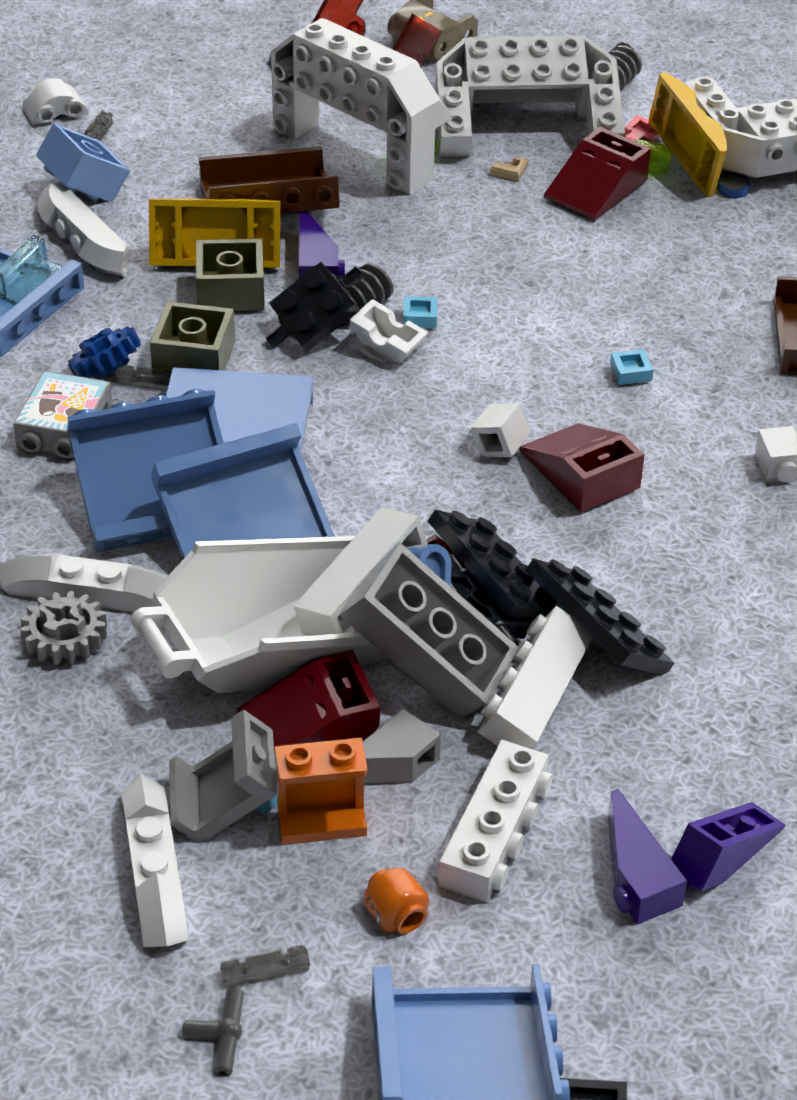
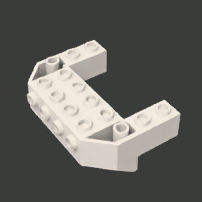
[271,18,451,195]
[434,35,625,157]
[684,77,797,178]

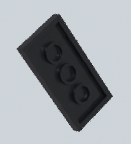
[427,509,563,621]
[525,558,675,675]

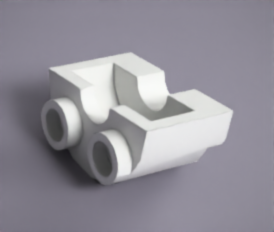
[22,78,89,126]
[350,299,428,364]

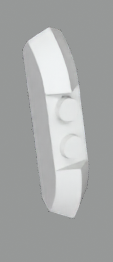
[38,182,129,277]
[0,554,168,612]
[121,773,188,947]

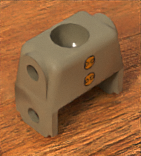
[387,0,478,63]

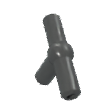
[182,986,244,1076]

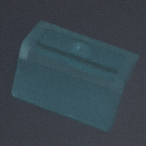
[0,235,63,305]

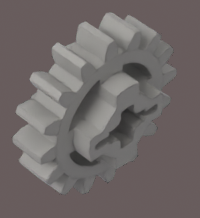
[20,591,107,665]

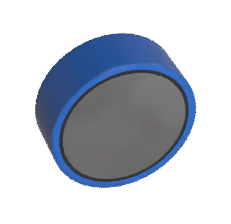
[718,173,750,199]

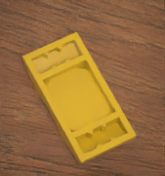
[648,72,727,197]
[149,198,281,268]

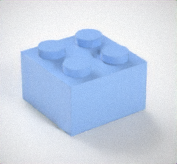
[35,123,130,201]

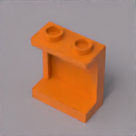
[275,738,367,845]

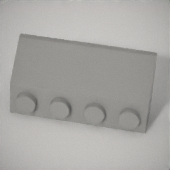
[339,542,519,719]

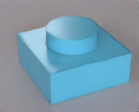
[403,296,437,328]
[610,349,654,385]

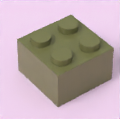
[196,238,265,311]
[150,301,235,377]

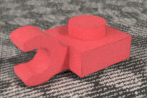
[624,115,660,147]

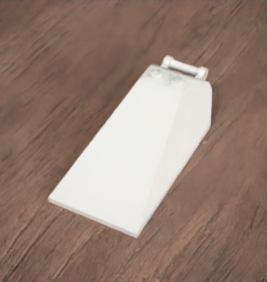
[130,536,427,693]

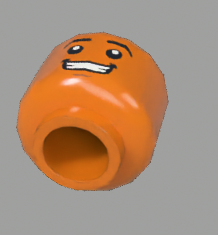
[363,868,429,935]

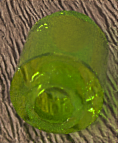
[635,139,672,174]

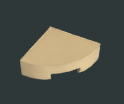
[489,158,529,182]

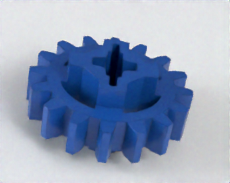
[67,326,141,378]

